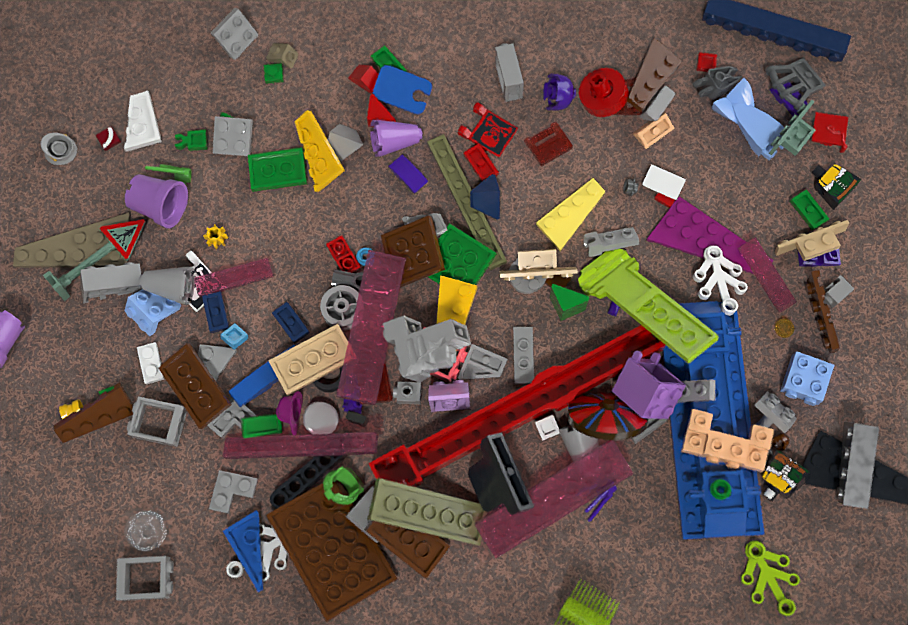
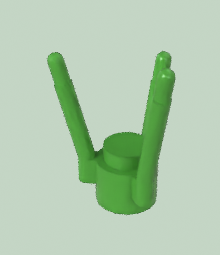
[145,164,191,185]

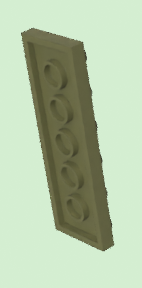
[368,478,487,546]

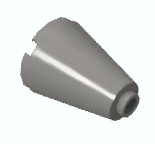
[139,267,195,305]
[559,425,598,477]

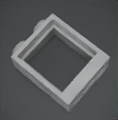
[495,44,524,102]
[127,397,187,447]
[116,556,174,601]

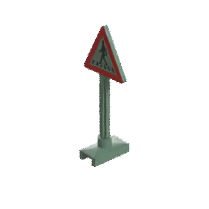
[43,219,146,301]

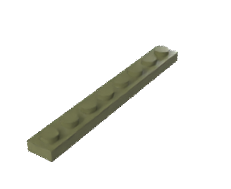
[427,134,507,271]

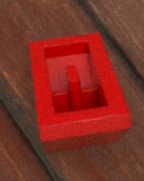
[348,65,379,94]
[367,94,396,127]

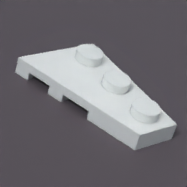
[124,91,162,152]

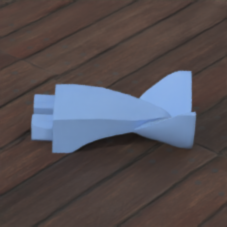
[712,78,784,160]

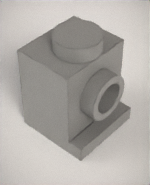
[823,275,854,308]
[393,382,422,405]

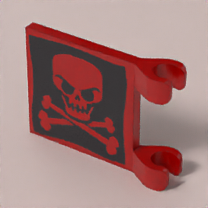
[458,102,518,158]

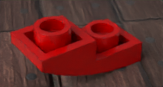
[326,235,361,273]

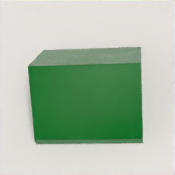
[550,284,589,321]

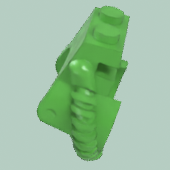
[323,466,365,505]

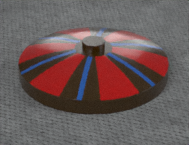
[568,392,649,440]

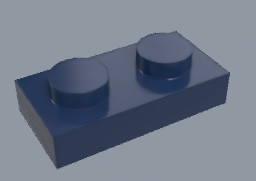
[202,291,229,333]
[272,302,310,344]

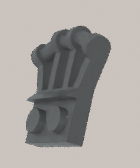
[765,58,826,111]

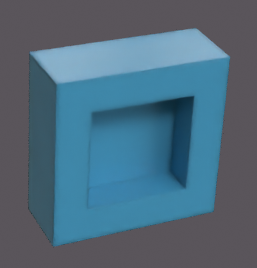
[220,323,248,350]

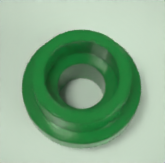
[710,479,731,500]

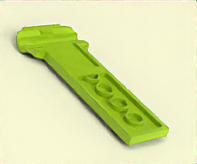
[578,248,718,364]

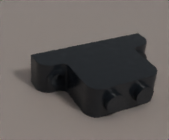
[468,433,534,515]

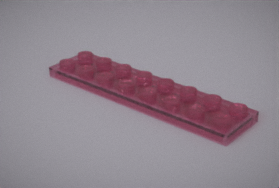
[336,250,406,405]
[474,440,634,559]

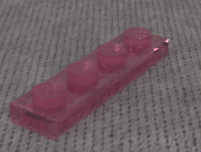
[738,237,797,313]
[194,258,273,298]

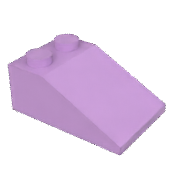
[428,380,470,412]

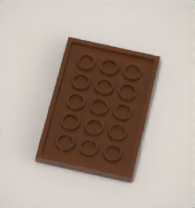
[266,480,398,623]

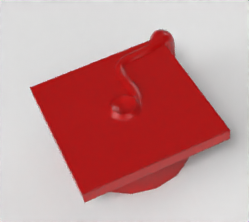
[811,112,848,153]

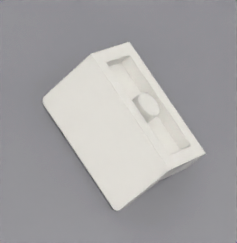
[643,164,686,200]

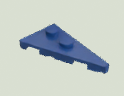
[223,510,263,592]

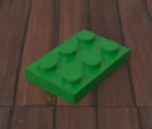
[248,148,307,192]

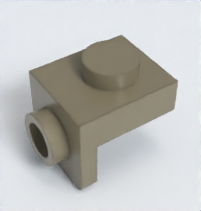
[266,43,298,68]

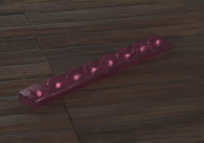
[223,432,378,459]

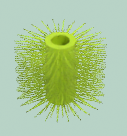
[554,579,619,625]

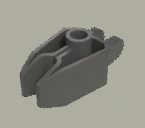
[693,66,743,100]

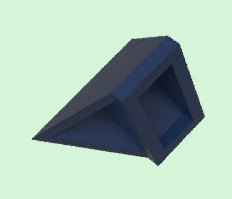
[470,174,500,220]

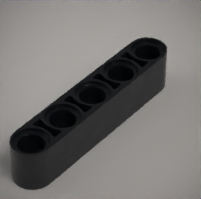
[270,438,351,509]

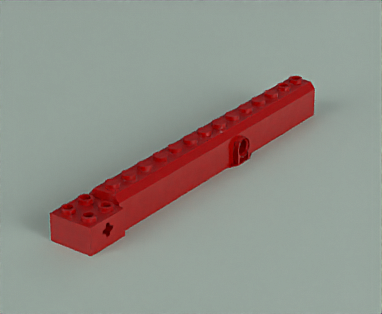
[368,325,666,488]

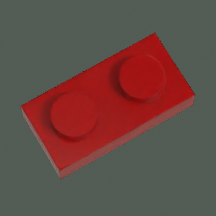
[463,143,499,182]

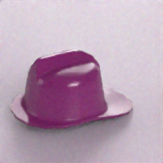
[276,391,303,436]

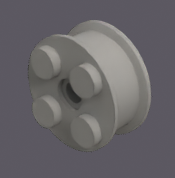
[320,285,364,331]

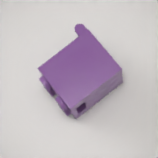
[612,351,686,419]

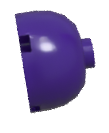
[543,73,576,111]

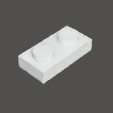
[137,342,165,384]

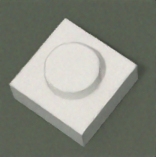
[535,414,560,440]

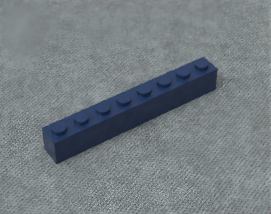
[702,0,852,62]

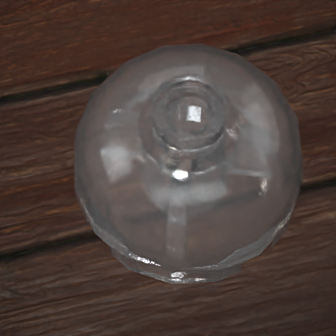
[124,510,167,552]

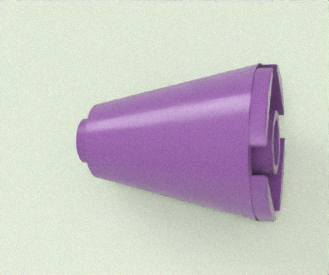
[370,120,422,157]

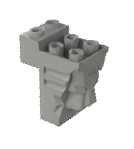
[383,316,471,382]

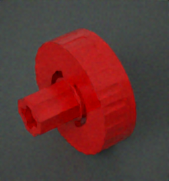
[579,68,629,117]

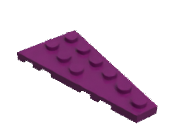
[646,197,774,277]

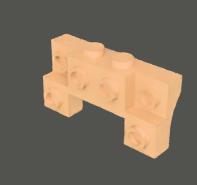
[681,409,774,472]

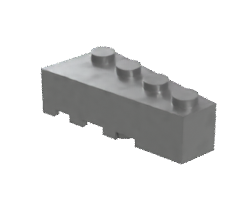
[836,421,879,509]

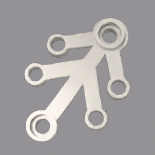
[693,246,748,315]
[226,524,287,582]

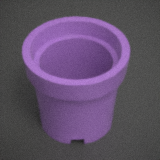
[125,174,188,228]
[0,310,25,368]

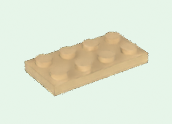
[269,324,357,396]

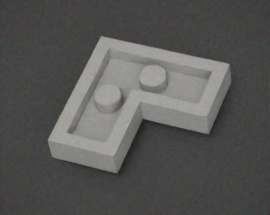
[207,398,257,439]
[209,470,258,514]

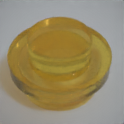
[774,319,795,338]

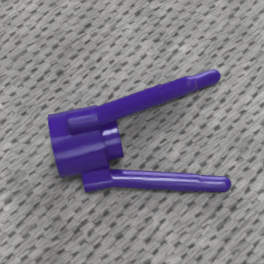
[574,478,617,522]

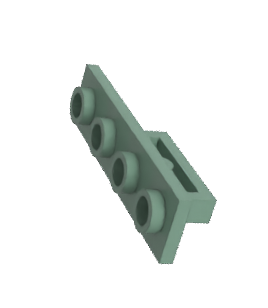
[769,100,816,156]

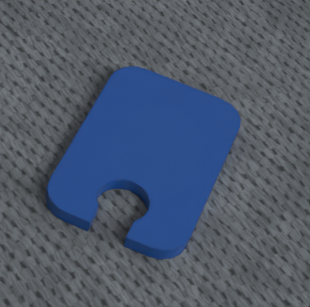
[373,65,432,114]

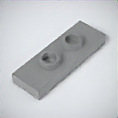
[513,327,534,385]

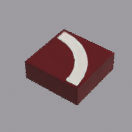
[96,126,121,151]

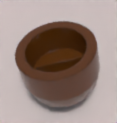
[771,433,790,451]

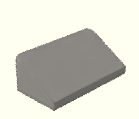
[640,85,675,121]

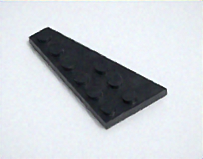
[802,430,908,505]

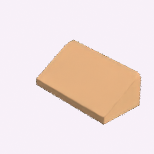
[632,113,674,149]

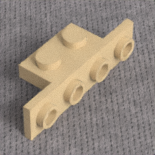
[774,220,849,261]
[499,249,577,281]

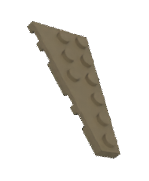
[13,213,131,267]

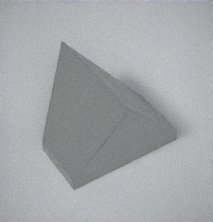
[328,124,363,162]

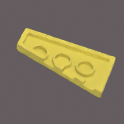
[536,178,605,252]

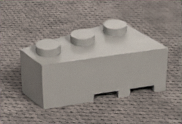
[80,262,142,303]

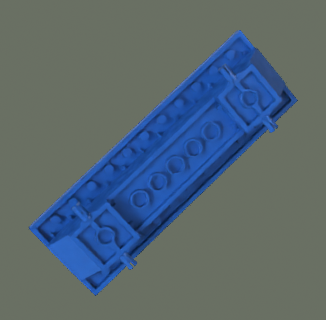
[662,301,765,540]

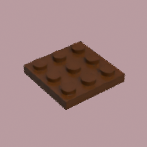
[381,215,445,289]

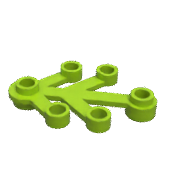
[741,541,800,616]

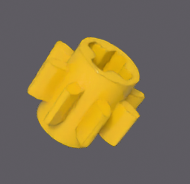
[203,224,228,249]

